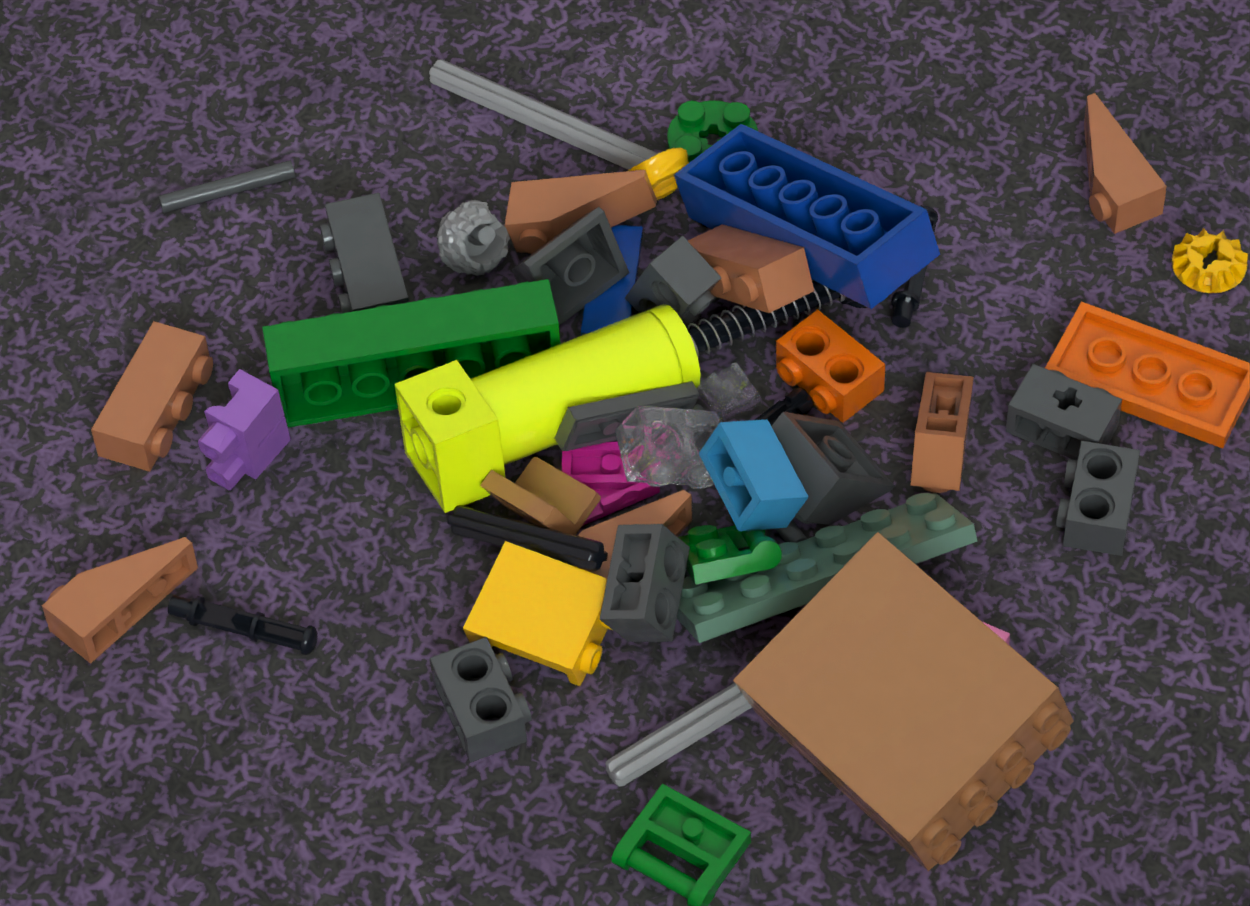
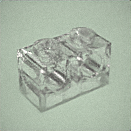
[615,406,724,489]

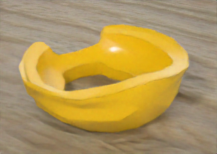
[628,147,689,200]

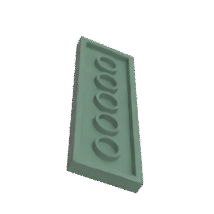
[677,493,977,643]

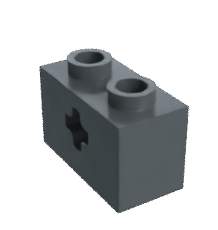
[1006,364,1122,460]

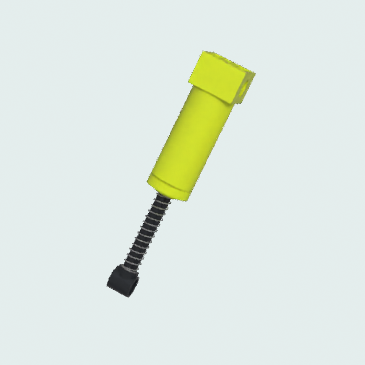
[395,280,868,513]

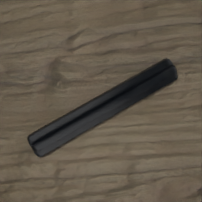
[447,505,608,571]

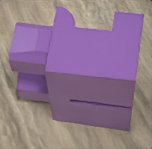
[198,369,291,490]

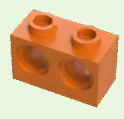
[776,309,885,423]

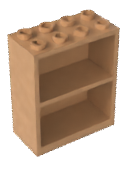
[733,532,1074,871]

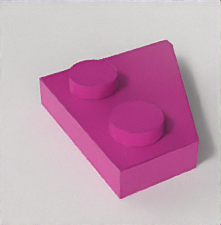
[561,441,660,526]

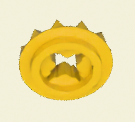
[1172,228,1248,293]

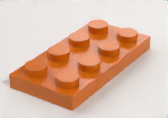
[1045,301,1250,449]

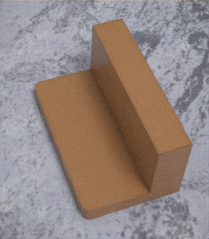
[480,457,601,535]

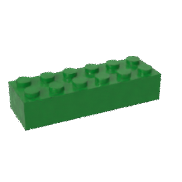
[262,279,560,428]

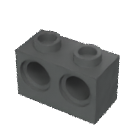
[625,236,721,328]
[1056,440,1140,556]
[600,524,690,642]
[430,637,532,763]

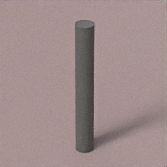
[158,160,295,213]

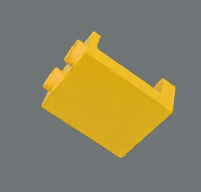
[463,541,612,686]

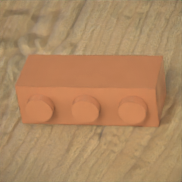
[688,224,814,313]
[91,321,213,472]

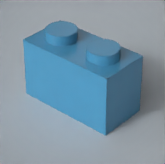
[698,419,809,531]

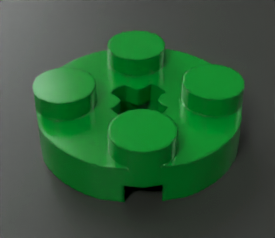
[667,101,758,163]

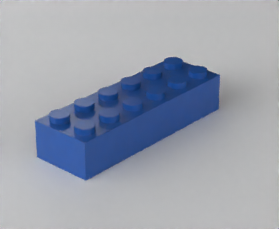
[674,124,940,309]

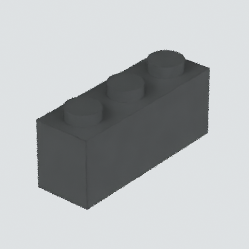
[320,193,409,313]

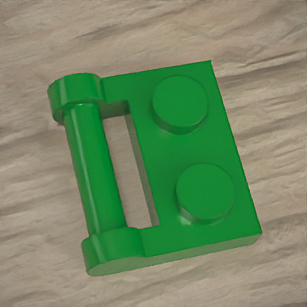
[678,524,782,585]
[611,783,751,906]

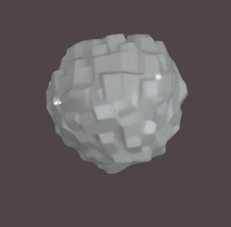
[437,200,510,276]

